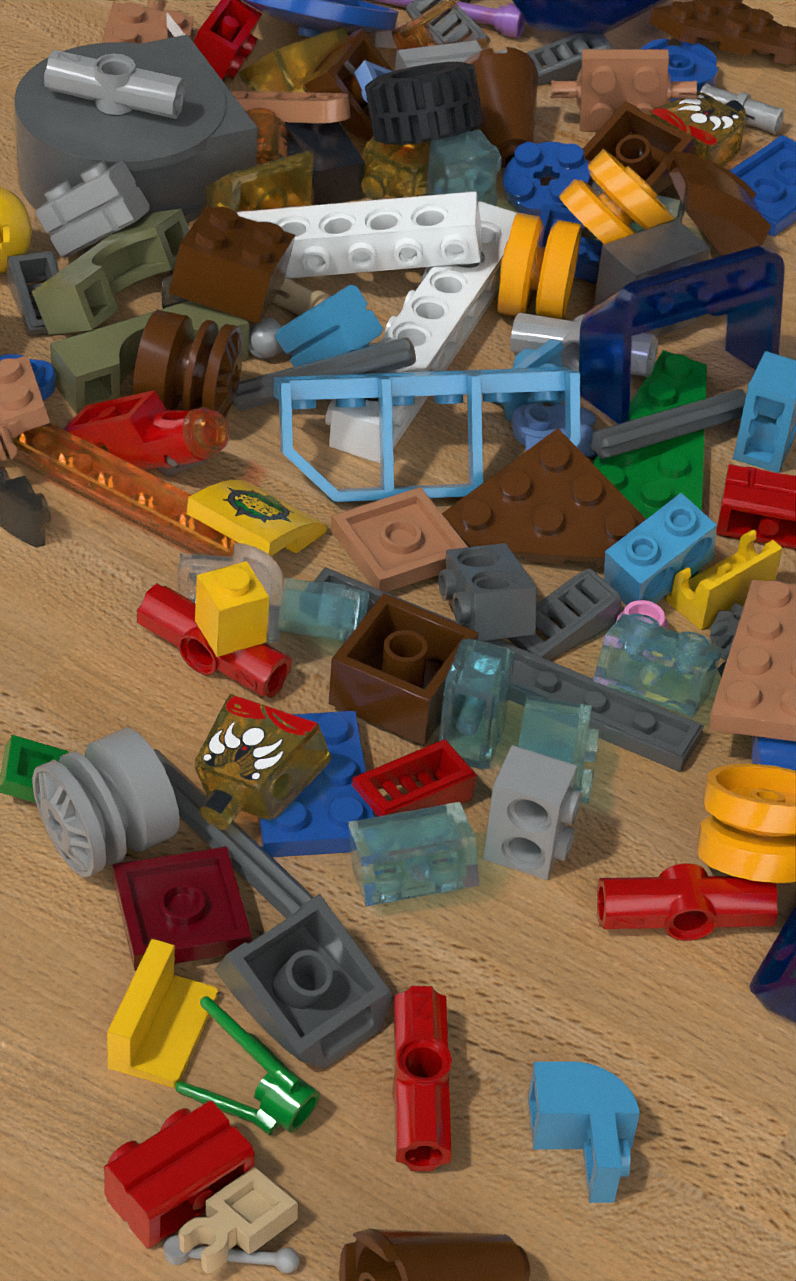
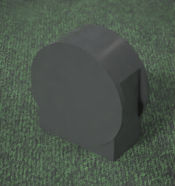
[14,34,258,224]

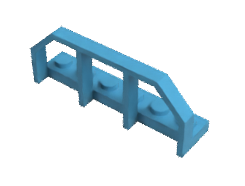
[273,367,580,502]

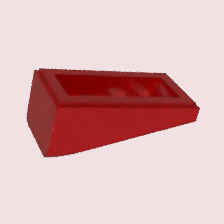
[352,739,477,822]

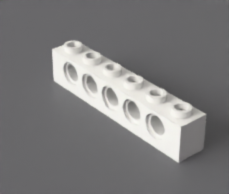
[237,192,482,278]

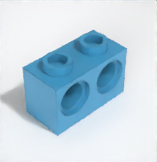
[733,351,796,473]
[604,493,717,605]

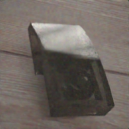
[0,466,50,548]

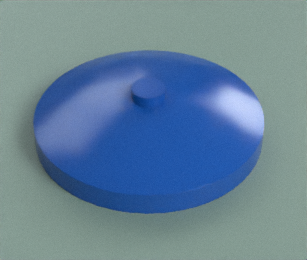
[242,0,399,39]

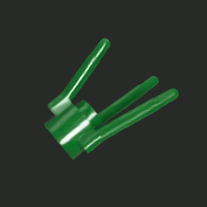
[175,996,320,1135]

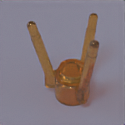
[392,0,489,50]

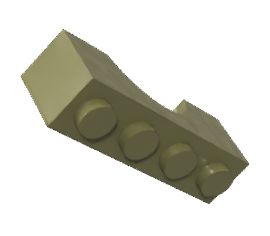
[32,209,189,335]
[50,301,249,414]

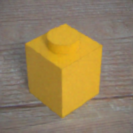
[195,561,270,657]

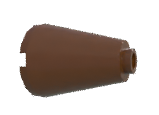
[464,47,538,168]
[339,1229,530,1281]

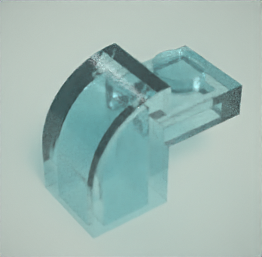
[277,577,370,642]

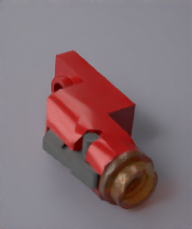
[59,390,229,477]

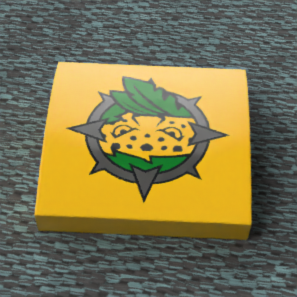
[186,480,327,559]

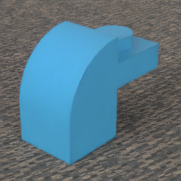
[528,1061,640,1203]

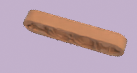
[231,91,351,123]

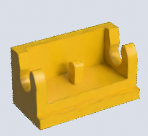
[666,530,783,631]

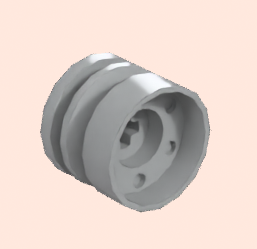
[32,727,179,877]

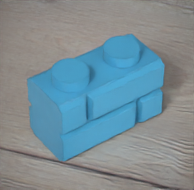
[275,284,383,367]

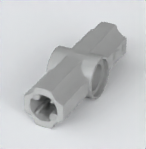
[44,50,186,119]
[510,313,658,377]

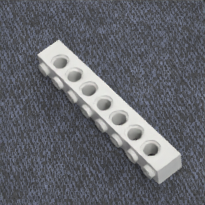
[325,201,517,464]

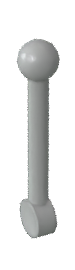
[164,1235,300,1274]

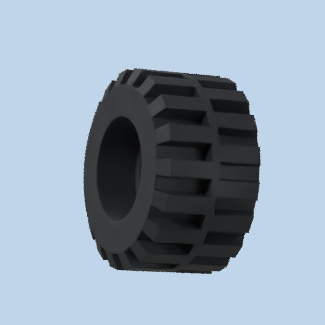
[365,61,483,145]

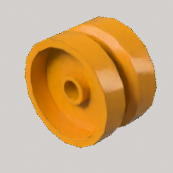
[559,149,676,244]
[498,212,582,320]
[697,764,796,883]

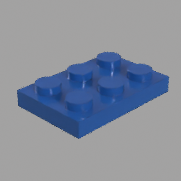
[246,711,377,858]

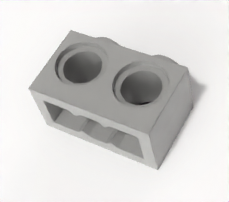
[483,745,582,880]

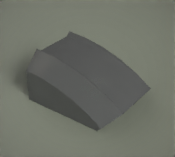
[215,894,392,1069]

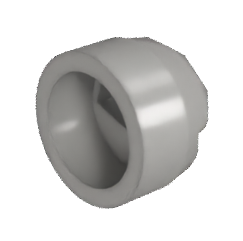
[248,317,284,359]

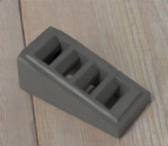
[406,0,491,48]
[527,27,612,85]
[6,251,59,336]
[508,568,621,660]

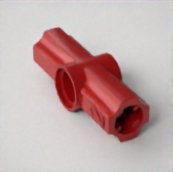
[137,583,292,698]
[597,863,778,941]
[392,985,452,1171]

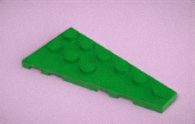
[593,350,707,579]

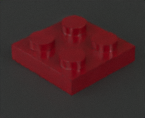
[112,846,252,971]

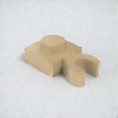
[179,1167,298,1273]

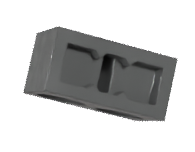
[439,543,537,642]

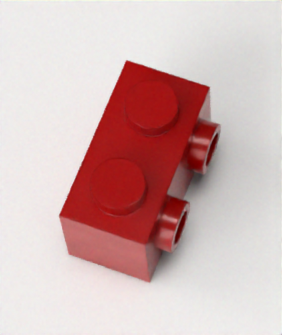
[193,0,263,81]

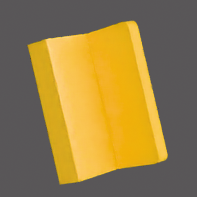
[107,939,218,1088]

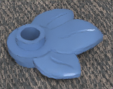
[511,403,597,457]

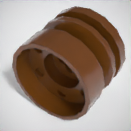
[133,310,242,427]

